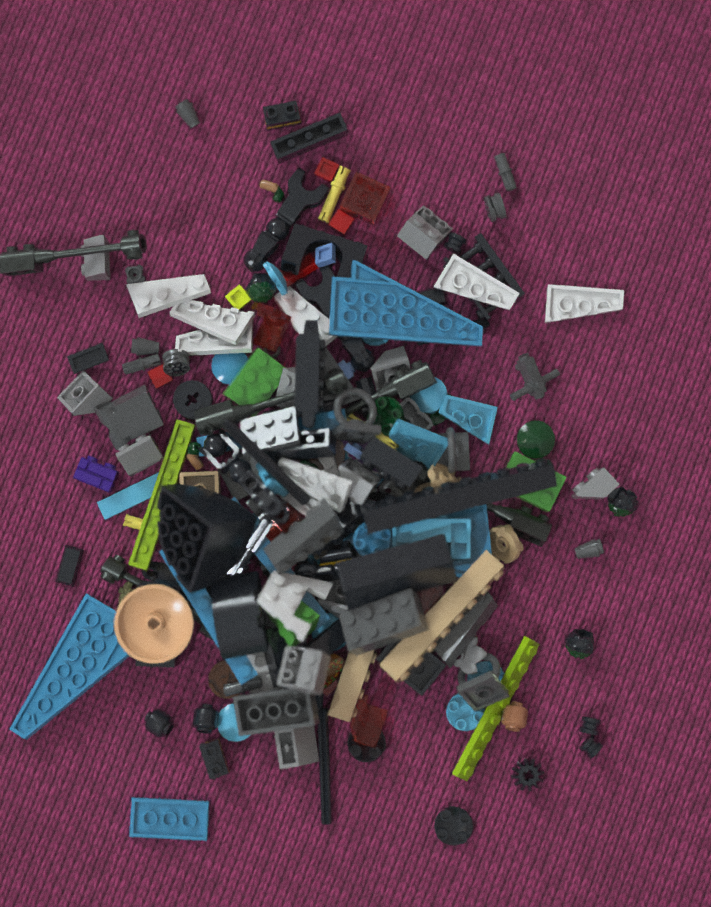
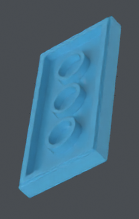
[129,797,210,841]

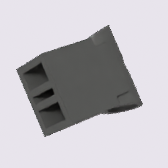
[93,385,164,450]

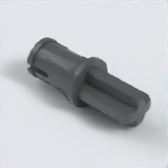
[494,153,516,191]
[122,353,161,374]
[223,677,262,696]

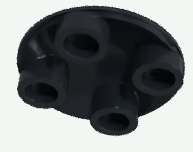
[347,724,386,762]
[434,806,473,845]

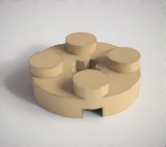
[427,463,462,488]
[489,524,523,564]

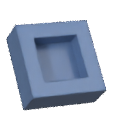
[315,243,336,268]
[338,360,355,381]
[344,442,363,460]

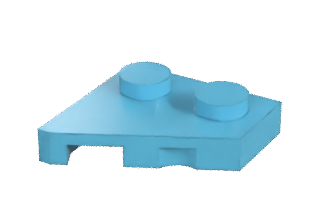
[255,463,289,497]

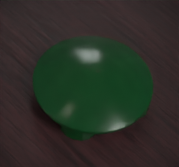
[367,396,404,435]
[517,420,555,459]

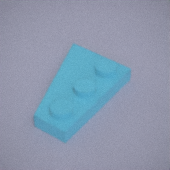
[439,394,498,444]
[389,419,448,469]

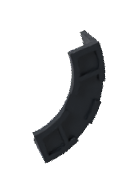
[211,571,269,659]

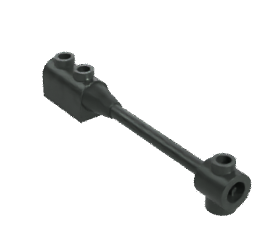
[0,230,147,276]
[345,360,437,416]
[194,368,348,435]
[414,461,552,547]
[100,554,213,640]

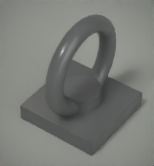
[331,388,381,443]
[437,427,470,474]
[457,653,509,711]

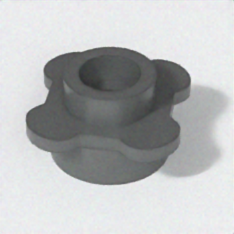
[125,265,145,284]

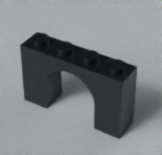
[280,224,368,278]

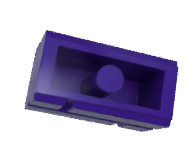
[73,455,119,493]

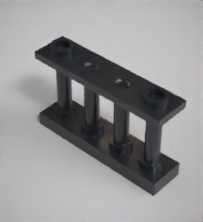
[442,233,525,323]

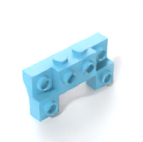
[392,515,471,560]

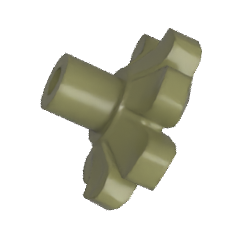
[118,581,133,604]

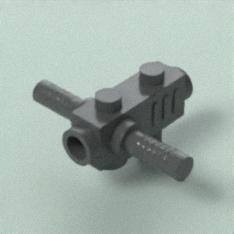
[510,353,560,401]

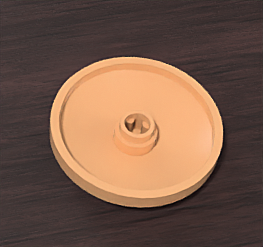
[114,584,194,663]

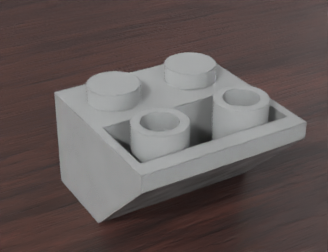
[397,205,452,260]
[115,435,164,477]
[571,467,620,499]
[277,646,331,696]
[274,726,319,769]

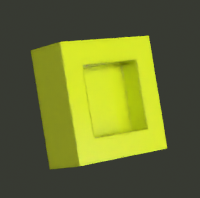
[225,284,252,310]

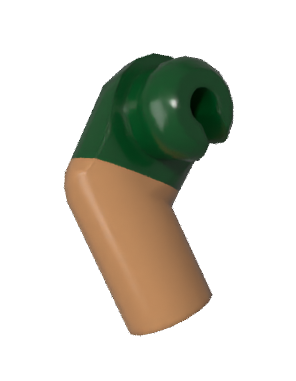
[260,179,285,203]
[186,442,204,471]

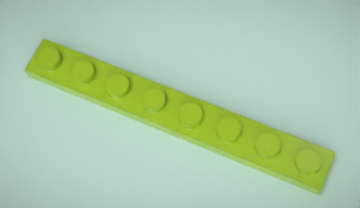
[128,420,196,571]
[452,636,540,782]

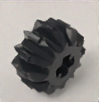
[511,758,544,792]

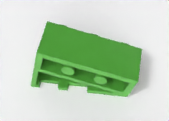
[263,600,320,647]

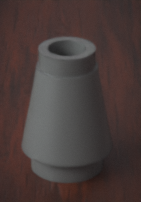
[175,99,200,129]
[131,337,159,356]
[575,538,604,559]

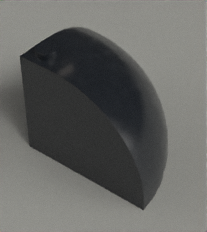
[157,484,258,593]

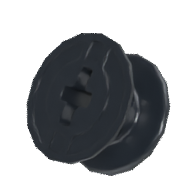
[173,380,213,420]

